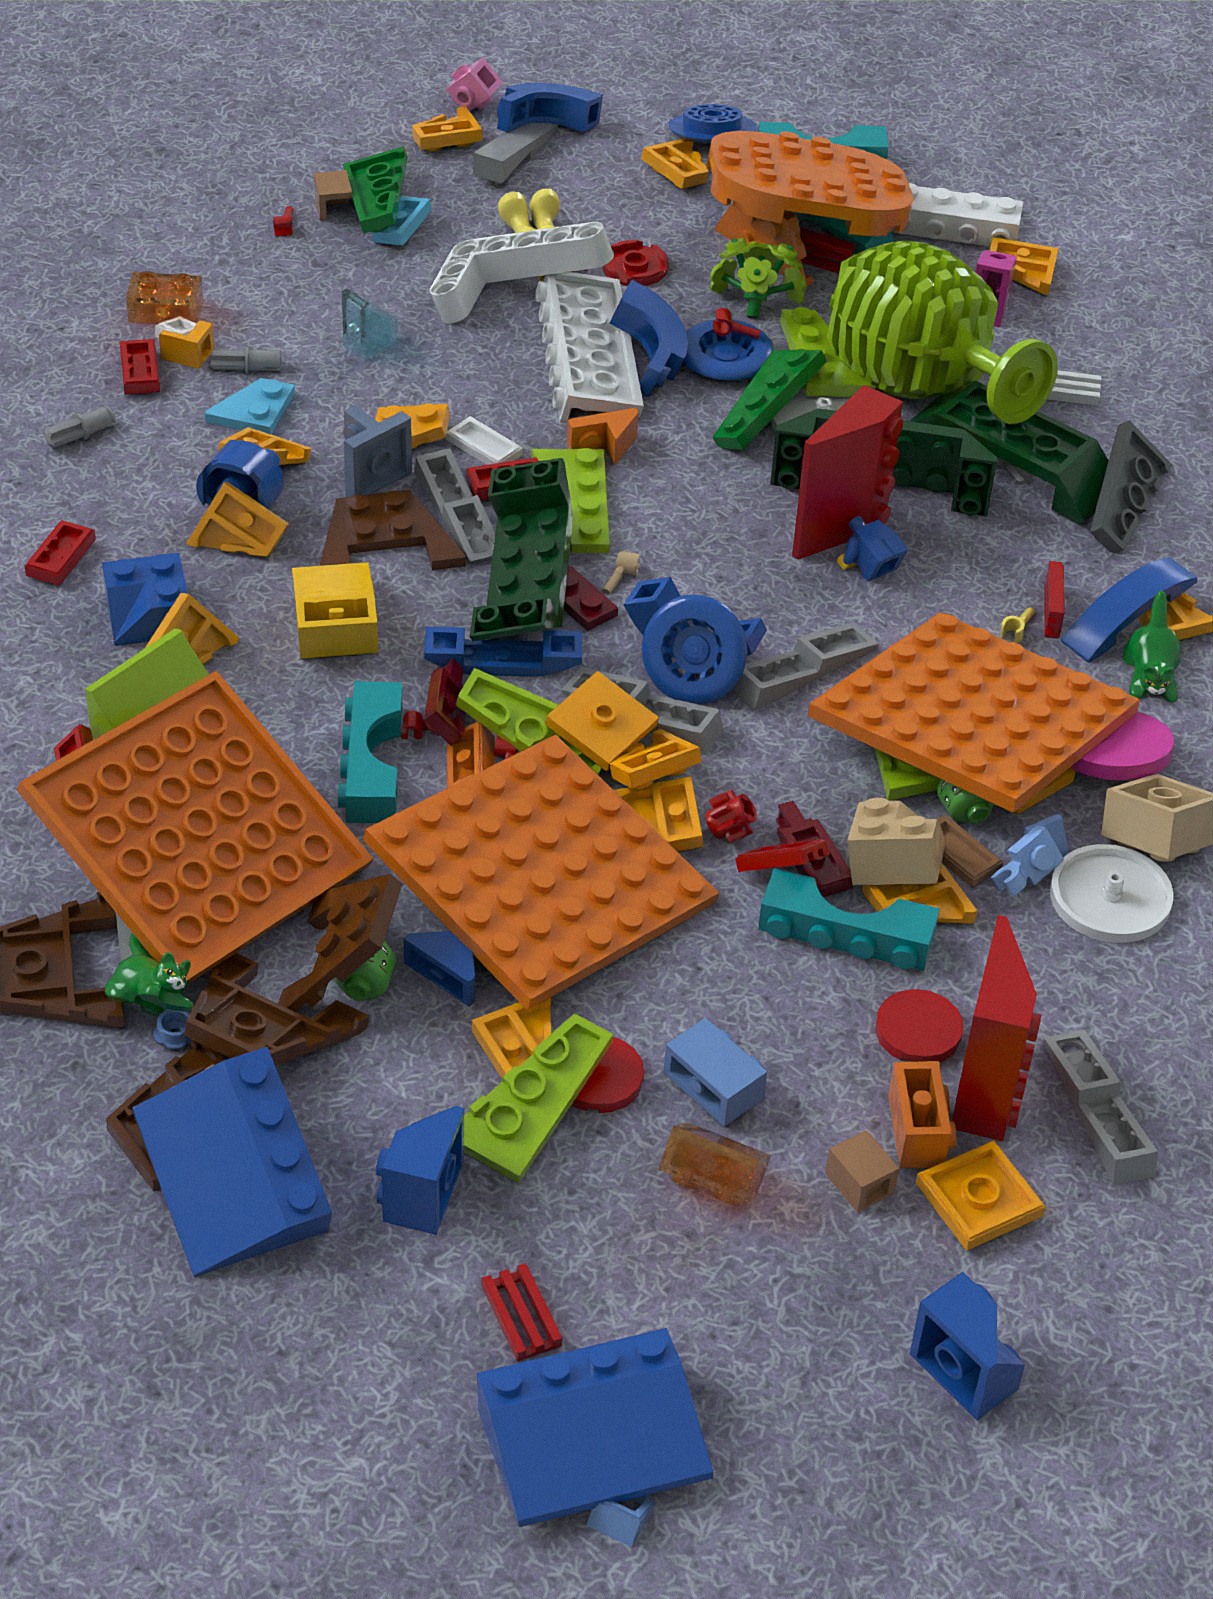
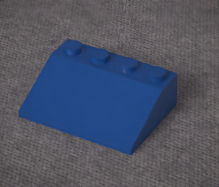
[133,1047,332,1277]
[477,1328,713,1527]

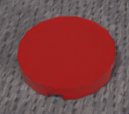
[602,240,669,286]
[875,989,963,1063]
[572,1037,644,1113]

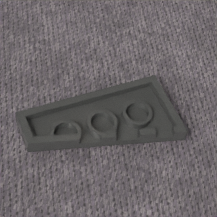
[1090,420,1172,553]

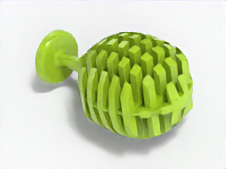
[827,241,1058,424]

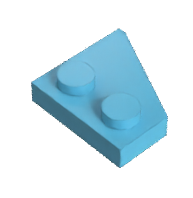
[371,196,432,246]
[205,378,295,434]

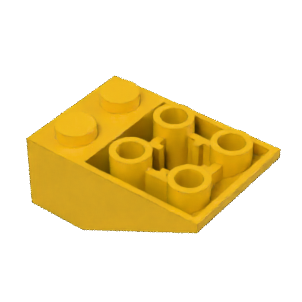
[292,562,378,659]

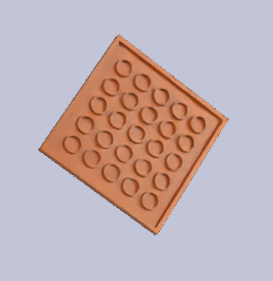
[808,612,1140,813]
[16,670,374,985]
[363,734,719,1010]

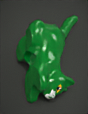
[1123,590,1181,703]
[105,933,193,1016]

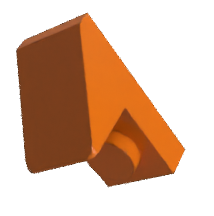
[567,408,639,466]

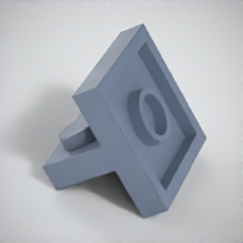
[343,405,412,497]

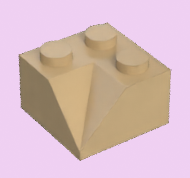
[1101,774,1213,862]
[848,798,946,885]

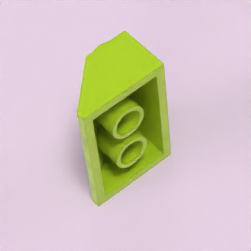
[85,628,209,740]

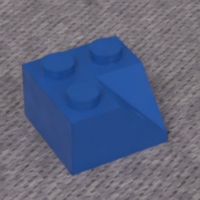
[102,553,188,646]
[376,1106,464,1235]
[909,1272,1025,1420]

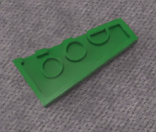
[342,146,408,234]
[712,349,827,450]

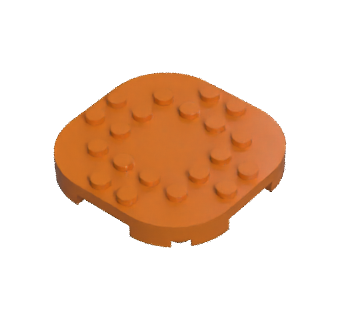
[706,131,914,236]

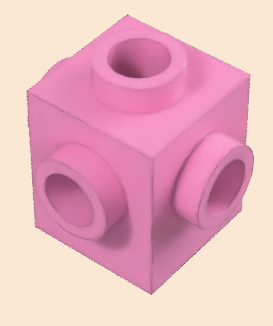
[446,57,503,111]

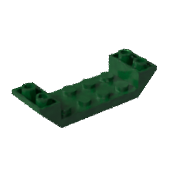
[910,380,1109,524]
[770,408,997,516]
[470,458,573,642]

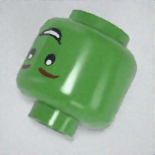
[937,779,995,824]
[334,941,396,1001]

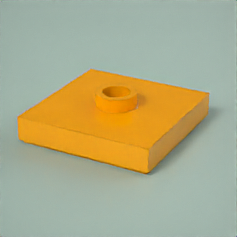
[545,671,659,771]
[916,1140,1046,1251]

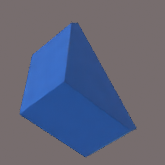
[403,931,475,1007]

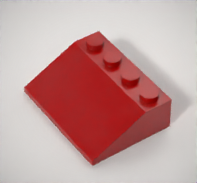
[792,385,904,560]
[952,915,1042,1141]

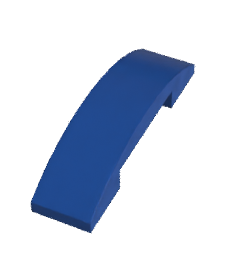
[1061,557,1197,663]
[424,626,582,677]

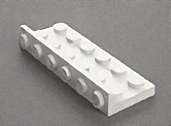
[891,183,1023,247]
[536,272,644,422]

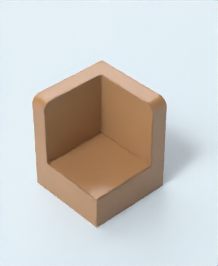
[314,170,352,221]
[825,1131,899,1212]

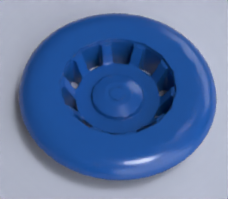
[668,104,757,143]
[683,319,774,380]
[642,595,747,705]

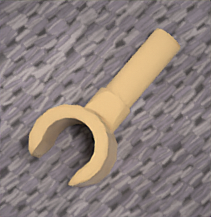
[602,551,640,594]

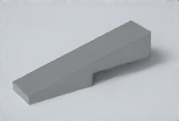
[473,123,558,184]
[414,448,495,565]
[731,622,878,711]
[561,667,724,755]
[1043,1030,1158,1185]

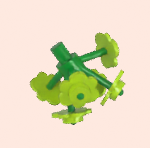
[709,238,806,317]

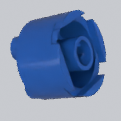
[196,440,284,510]

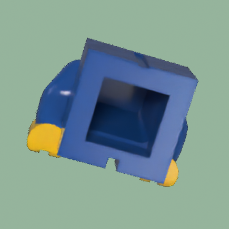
[837,516,908,582]

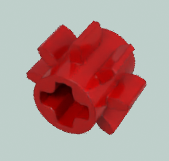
[705,790,757,843]

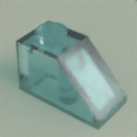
[342,288,398,361]

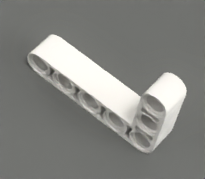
[430,222,614,324]

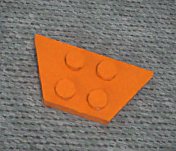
[714,201,813,287]

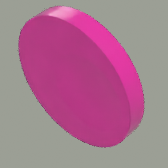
[1071,712,1174,780]

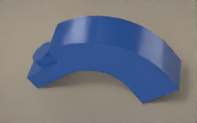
[497,83,603,132]
[609,280,688,397]
[623,577,767,671]

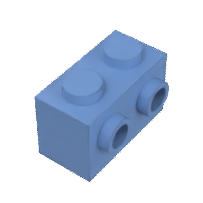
[663,1018,767,1127]

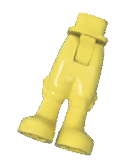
[498,188,560,282]

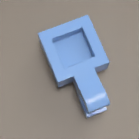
[991,825,1064,896]

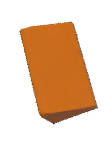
[447,722,495,788]

